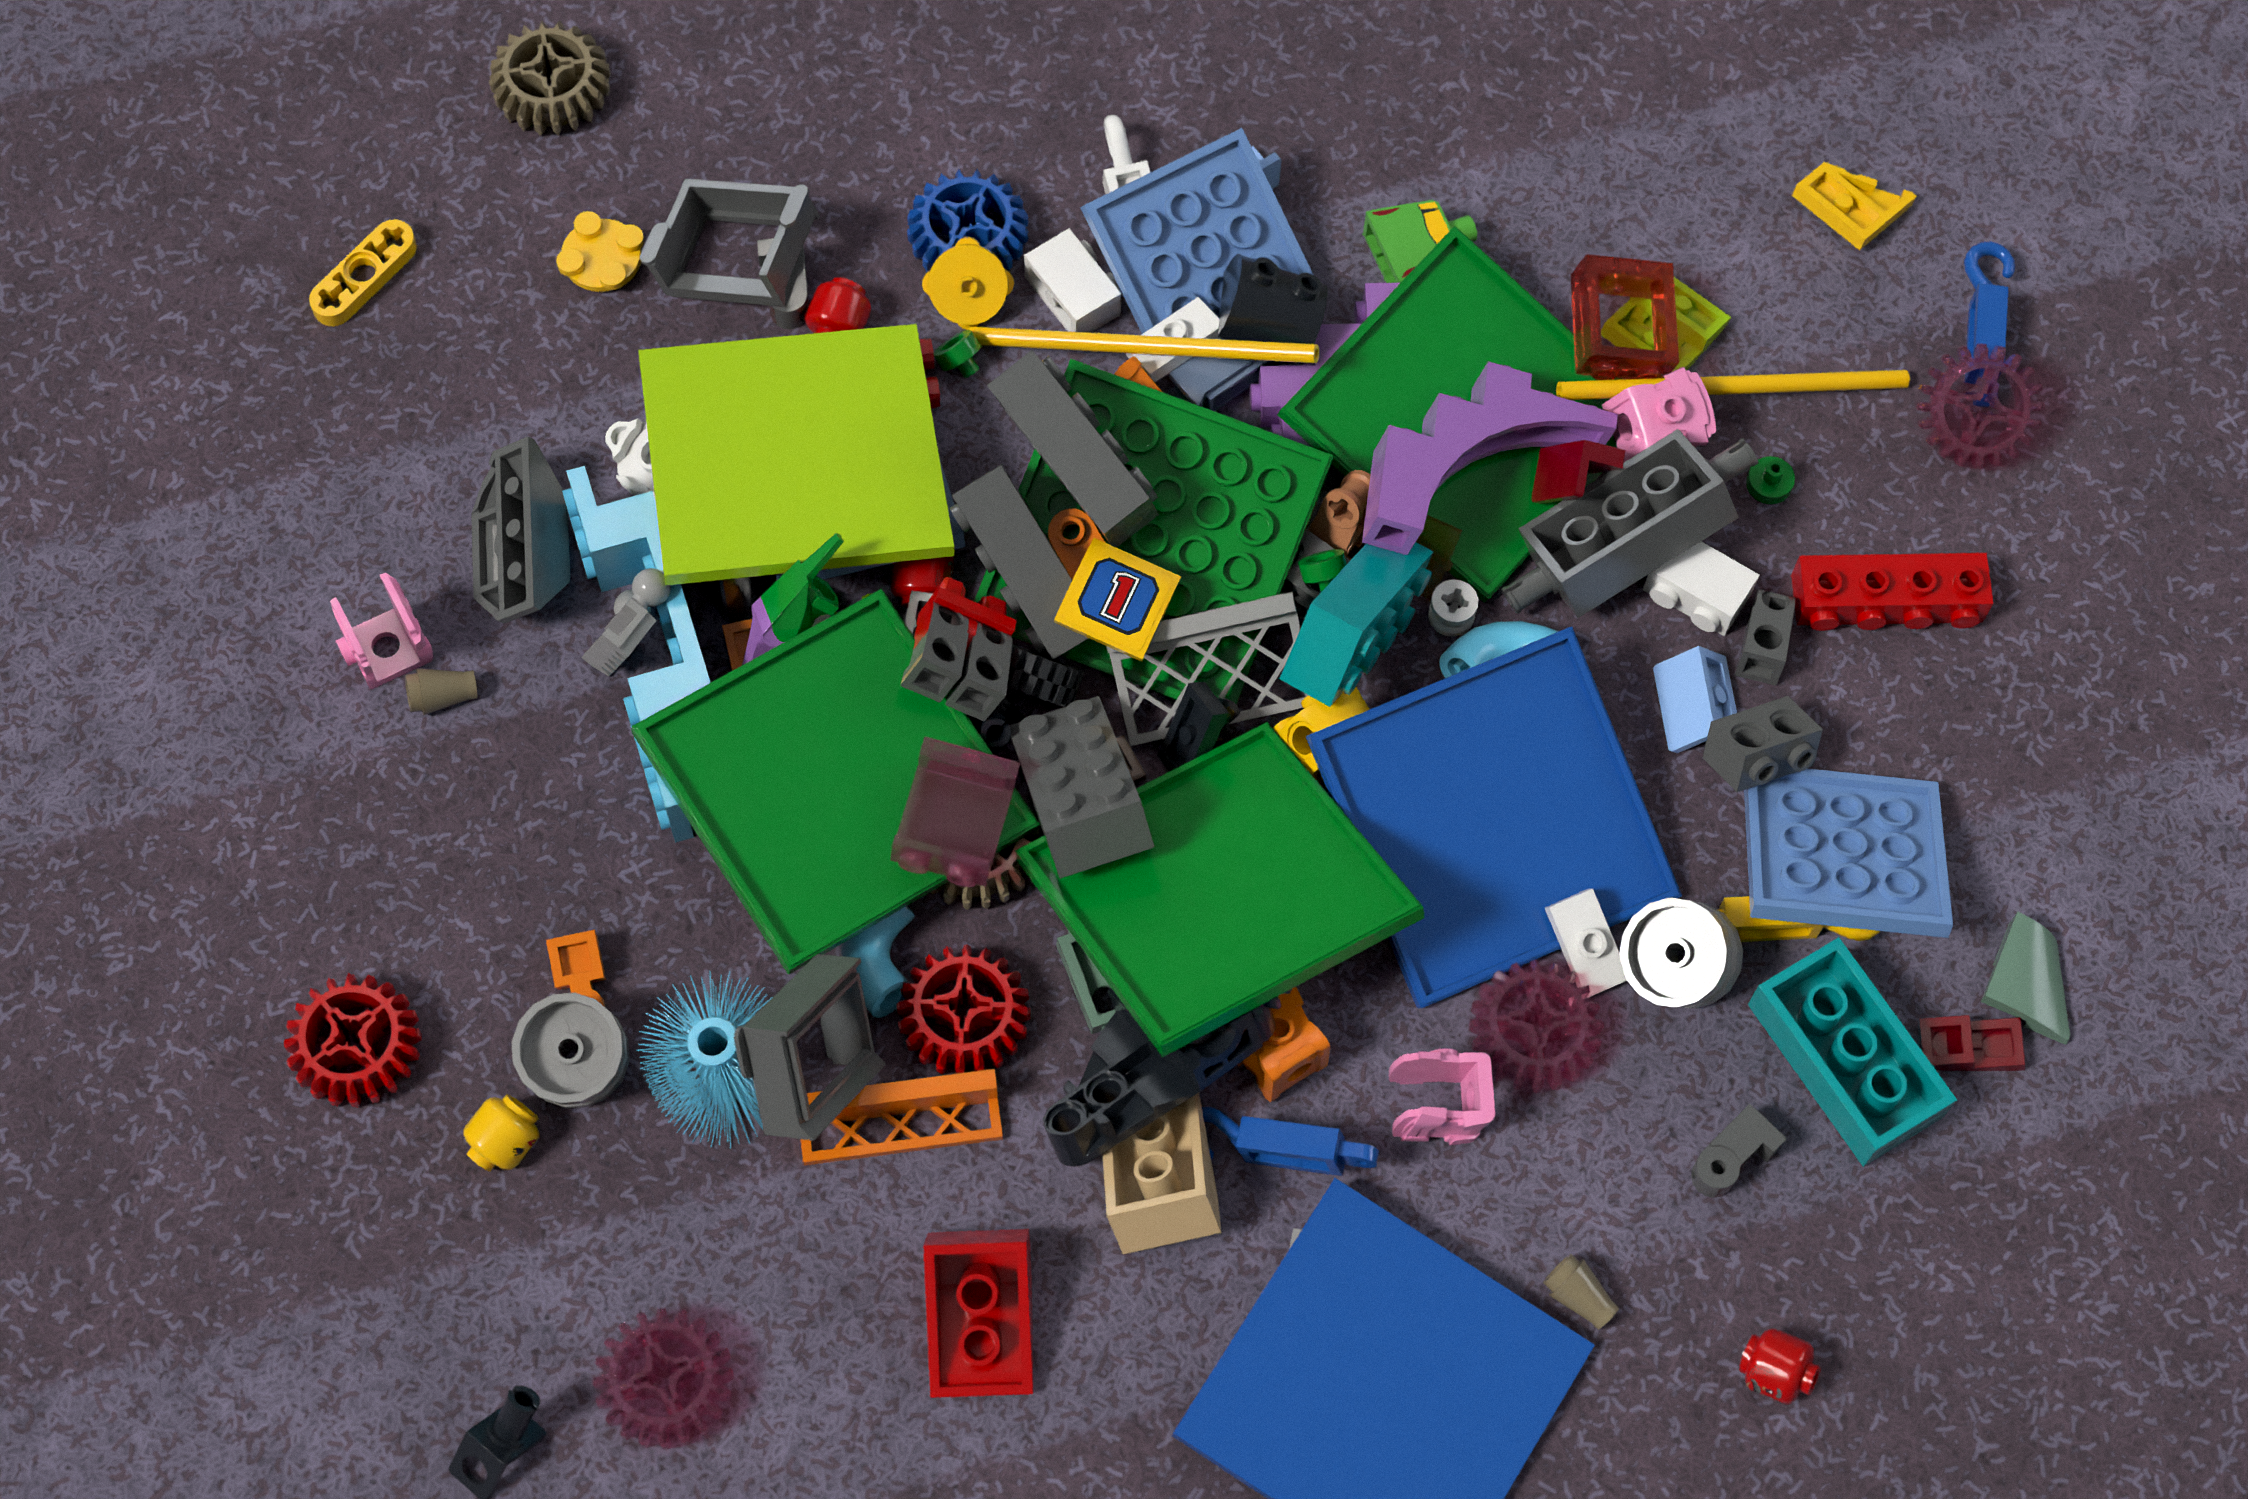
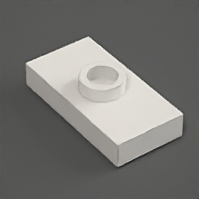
[1126,297,1220,382]
[1545,888,1627,998]

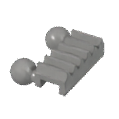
[581,568,671,676]

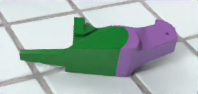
[742,533,844,665]

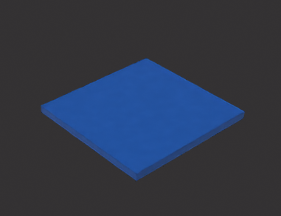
[1305,626,1682,1009]
[1171,1178,1595,1499]

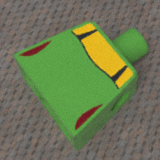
[1363,200,1477,283]

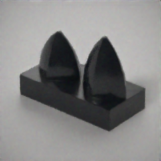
[1157,681,1240,772]

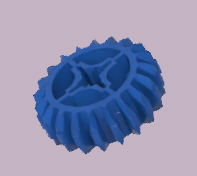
[907,169,1028,273]

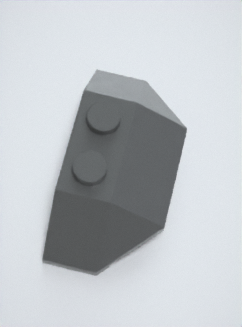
[471,436,570,624]

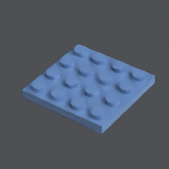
[1080,128,1313,359]
[1744,769,1953,938]

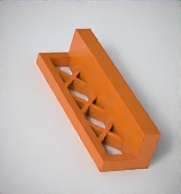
[801,1069,1003,1166]

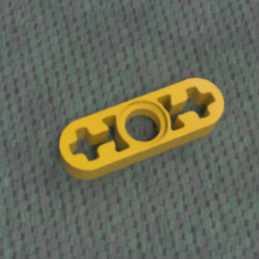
[309,220,417,326]

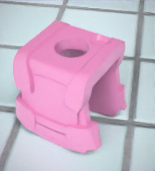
[1602,367,1716,462]
[330,573,433,689]
[1389,1048,1495,1145]

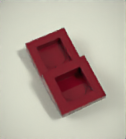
[1919,1015,2025,1071]

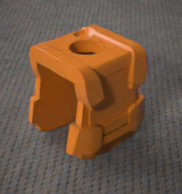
[1238,987,1330,1102]

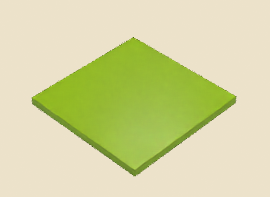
[638,324,954,586]

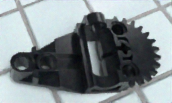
[1043,988,1292,1167]

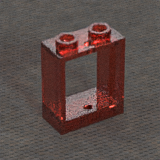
[1571,254,1679,380]

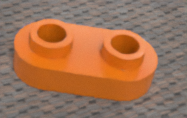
[1048,509,1105,580]

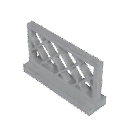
[1107,591,1308,746]

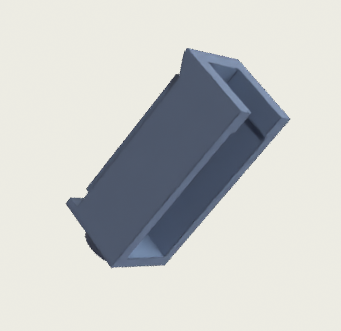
[1168,338,1282,412]

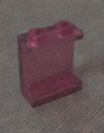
[890,736,1020,887]

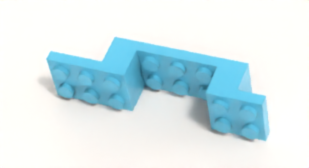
[562,466,711,843]

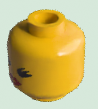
[463,1094,539,1172]

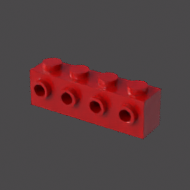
[1791,553,1993,631]

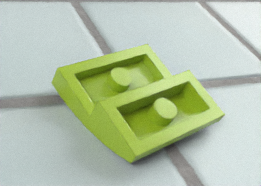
[1600,266,1731,378]

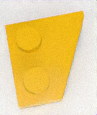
[1792,162,1917,251]

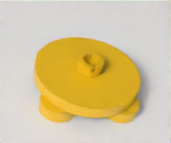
[556,211,644,292]
[922,237,1014,329]

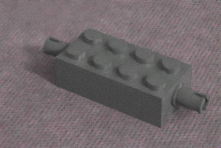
[1501,429,1758,618]

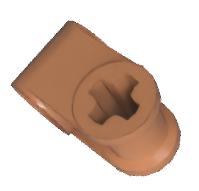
[1308,470,1371,560]

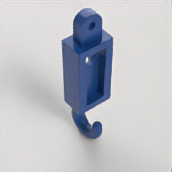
[1964,241,2015,408]
[1202,1107,1379,1176]

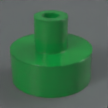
[934,330,981,378]
[1746,456,1795,505]
[1298,549,1348,592]

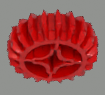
[897,944,1031,1074]
[284,973,422,1108]

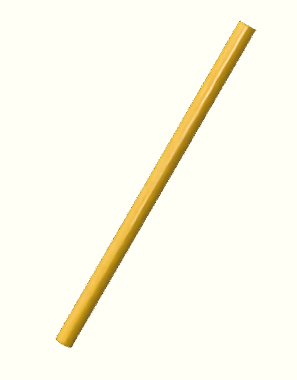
[968,326,1319,363]
[1556,370,1910,400]

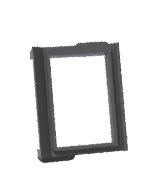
[640,179,820,307]
[734,954,886,1141]

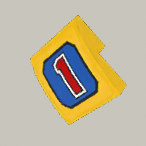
[1054,538,1181,662]

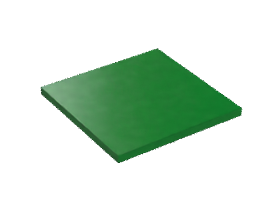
[1277,226,1623,603]
[631,589,1039,975]
[1015,722,1425,1057]

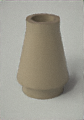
[405,668,477,716]
[1543,1254,1619,1330]

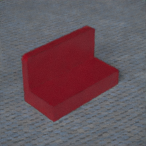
[1531,440,1626,504]

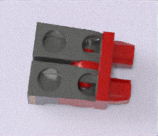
[901,577,1017,721]

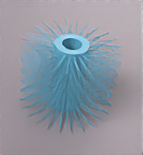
[637,971,773,1149]

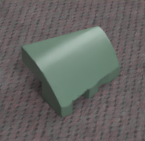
[1981,912,2070,1045]

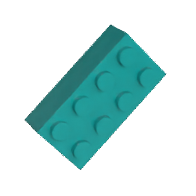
[1279,542,1433,707]
[1748,937,1957,1167]

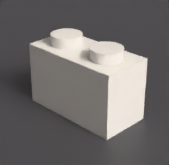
[1024,229,1123,333]
[1643,542,1760,636]

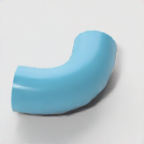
[1439,621,1558,678]
[841,906,916,1018]

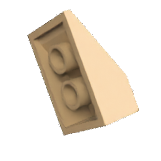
[1103,1093,1221,1254]

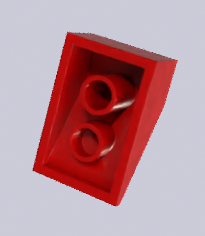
[923,1229,1034,1398]

